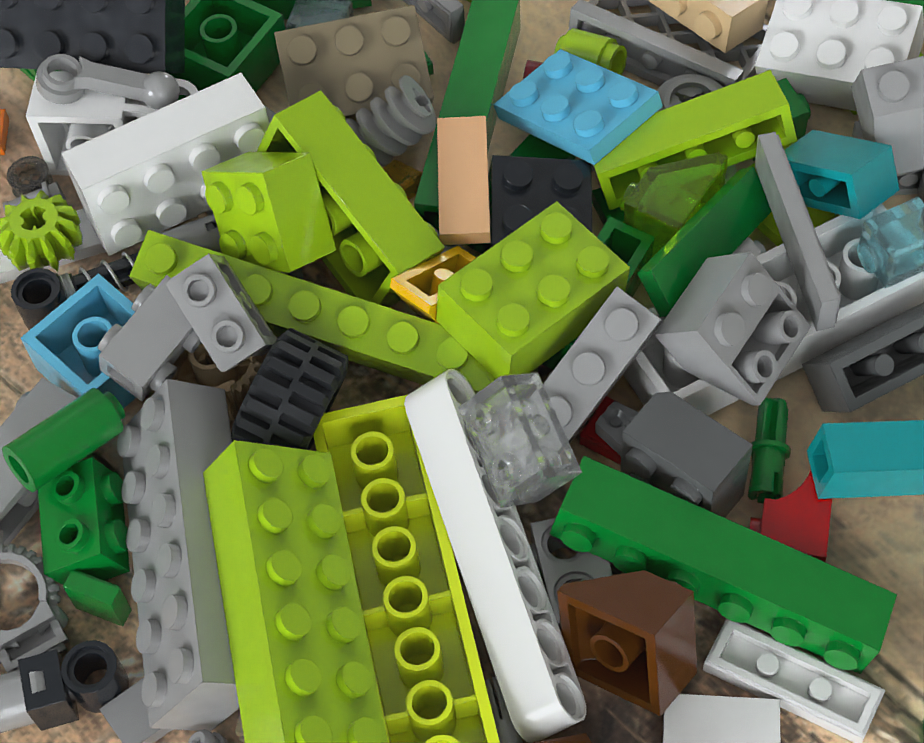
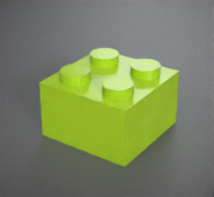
[201,152,336,272]

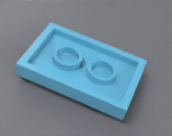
[493,49,663,165]

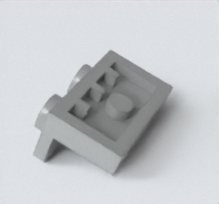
[166,253,277,372]

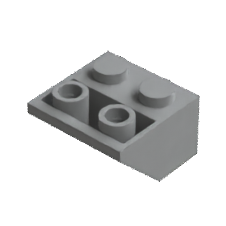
[654,252,811,406]

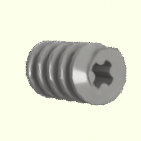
[346,75,437,167]

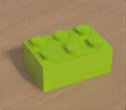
[436,201,630,390]

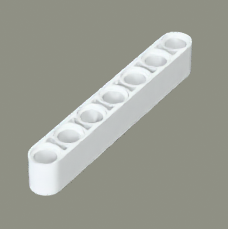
[404,369,586,743]

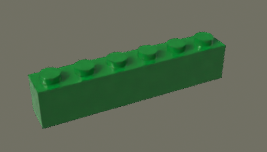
[549,456,897,674]

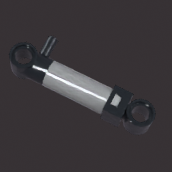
[0,640,129,733]

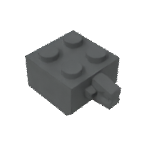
[595,391,753,518]

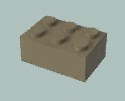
[274,5,434,121]

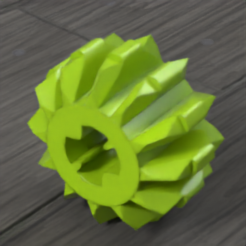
[0,189,83,271]

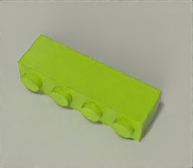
[592,70,797,210]

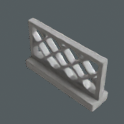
[568,0,768,87]

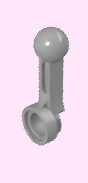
[36,54,180,109]

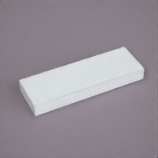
[703,619,885,743]

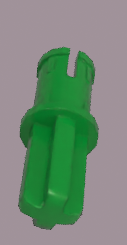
[748,397,791,504]

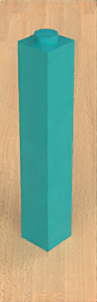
[807,420,924,499]

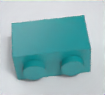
[784,130,900,220]

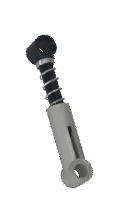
[11,214,223,330]

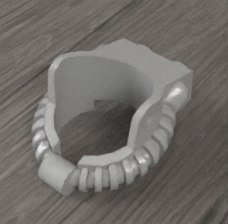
[0,544,70,673]

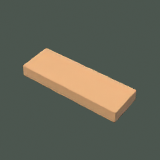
[437,116,491,245]

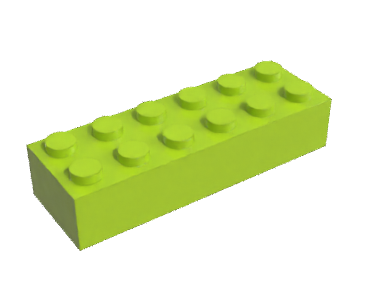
[203,440,388,743]

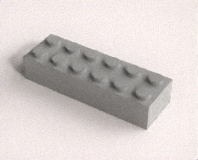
[117,379,239,732]

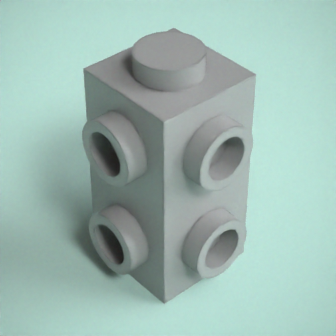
[98,275,202,401]

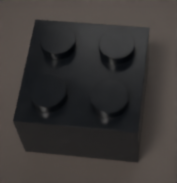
[486,155,593,251]

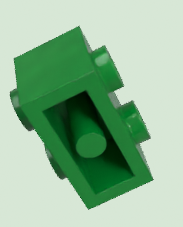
[38,457,130,585]

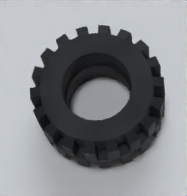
[231,328,348,450]

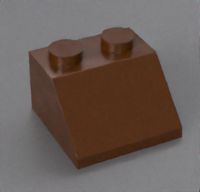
[557,570,697,716]

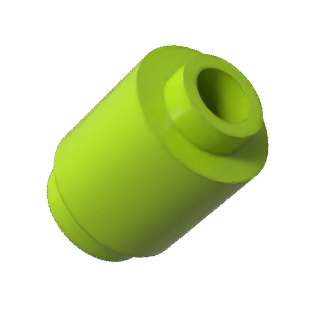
[554,28,627,75]

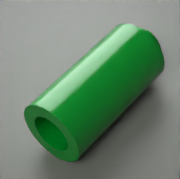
[2,388,125,492]

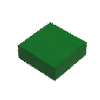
[63,570,132,626]

